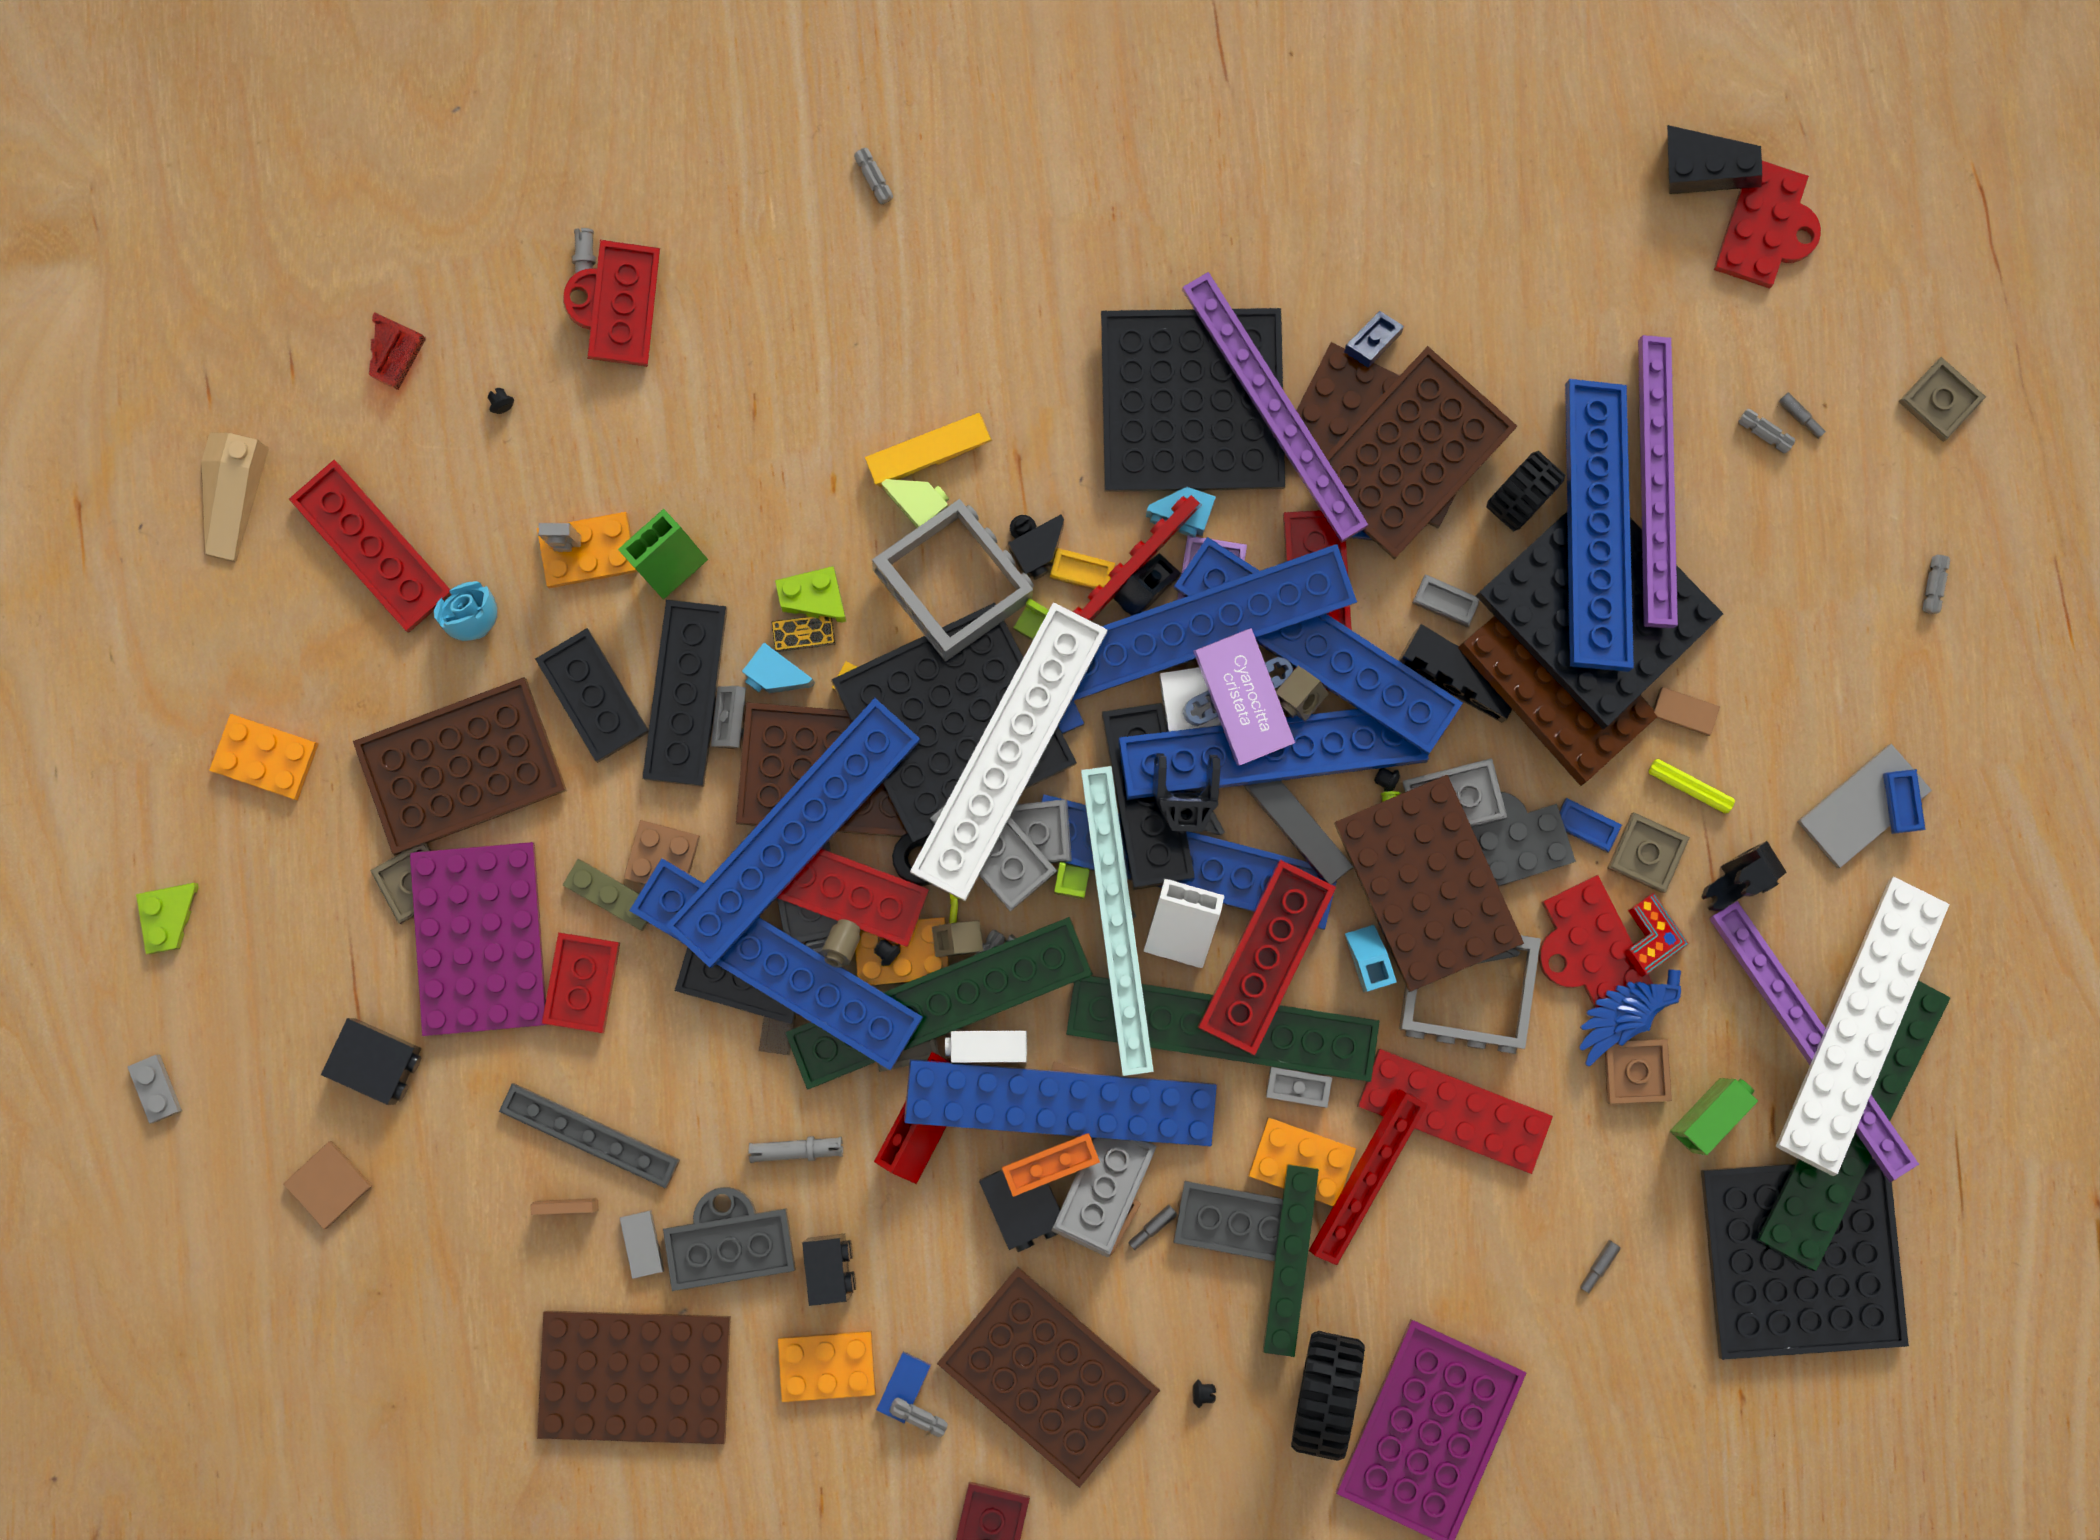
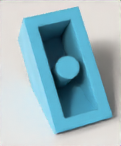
[742,643,815,693]

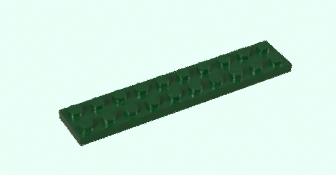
[785,917,1093,1090]
[1066,976,1380,1082]
[1757,980,1950,1271]

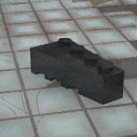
[1398,624,1512,723]

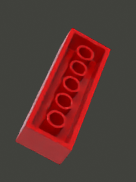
[1197,860,1336,1055]

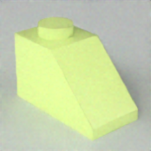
[881,479,949,528]

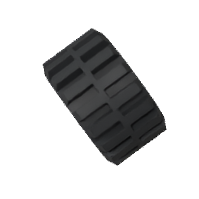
[1486,451,1566,532]

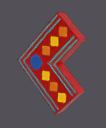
[1624,893,1689,977]

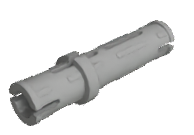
[749,1136,843,1163]

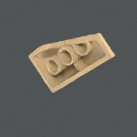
[201,433,269,562]

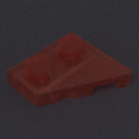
[369,312,426,390]

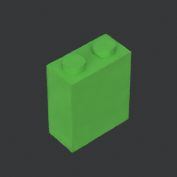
[618,509,708,600]
[1670,1078,1758,1155]

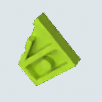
[775,566,847,623]
[136,883,199,954]

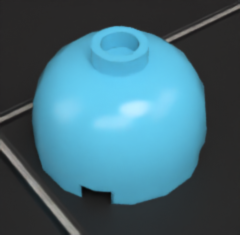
[434,581,497,641]

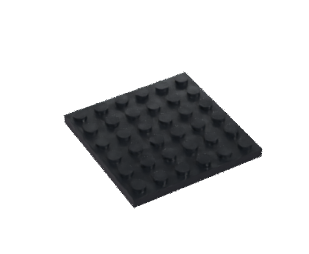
[1101,308,1285,492]
[1476,512,1723,729]
[832,603,1077,844]
[1701,1158,1909,1360]

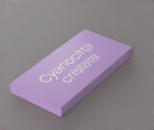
[1193,628,1295,766]

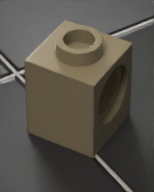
[1276,665,1329,721]
[932,921,983,957]

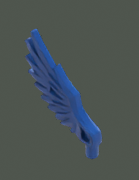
[1579,969,1681,1066]

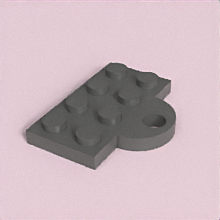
[1472,792,1576,886]
[663,1187,796,1291]

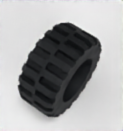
[1291,1331,1365,1461]

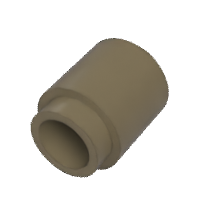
[821,919,861,968]

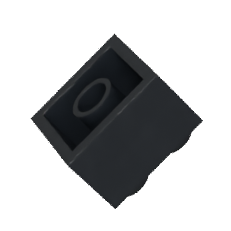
[802,1233,856,1306]

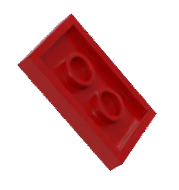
[542,932,620,1033]

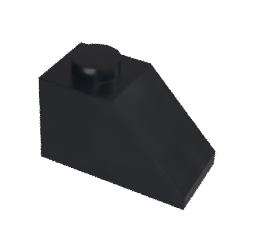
[1008,515,1064,580]
[1113,553,1181,616]

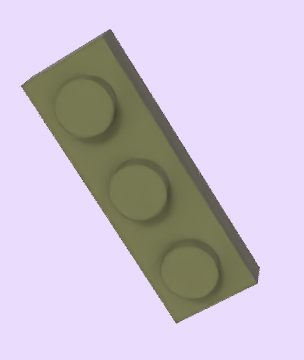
[563,859,648,931]

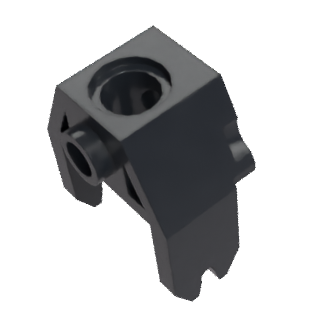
[1152,753,1220,832]
[1702,841,1786,911]

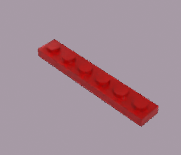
[1073,495,1202,622]
[1308,1089,1428,1265]

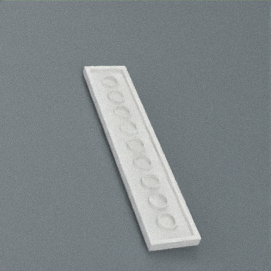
[910,602,1108,901]
[1776,876,1950,1176]

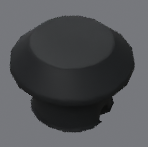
[487,388,514,414]
[1010,515,1036,539]
[1374,768,1400,792]
[874,940,900,966]
[1193,1380,1216,1408]

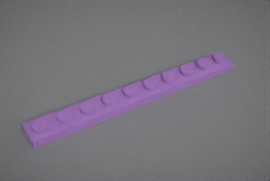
[1182,272,1368,543]
[1638,335,1678,629]
[1710,901,1919,1182]

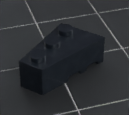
[1667,125,1762,194]

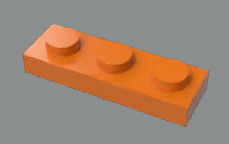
[1001,1133,1100,1197]

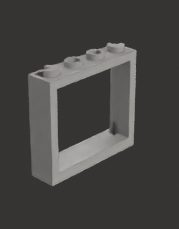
[872,499,1034,662]
[1399,935,1541,1054]

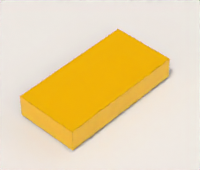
[1050,548,1115,590]

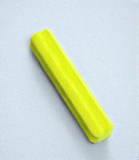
[1648,759,1735,813]

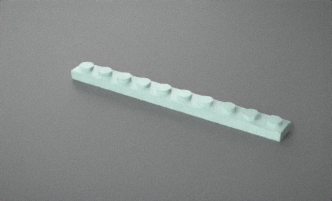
[1081,766,1154,1076]

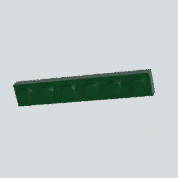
[1263,1164,1319,1357]

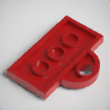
[1713,161,1821,289]
[563,240,660,367]
[1539,875,1653,1008]

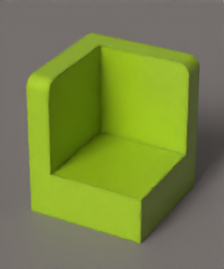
[1013,598,1049,641]
[1054,862,1090,900]

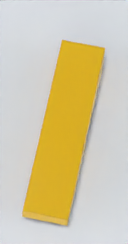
[865,413,992,488]

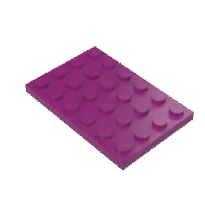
[410,842,548,1036]
[1335,1319,1527,1540]

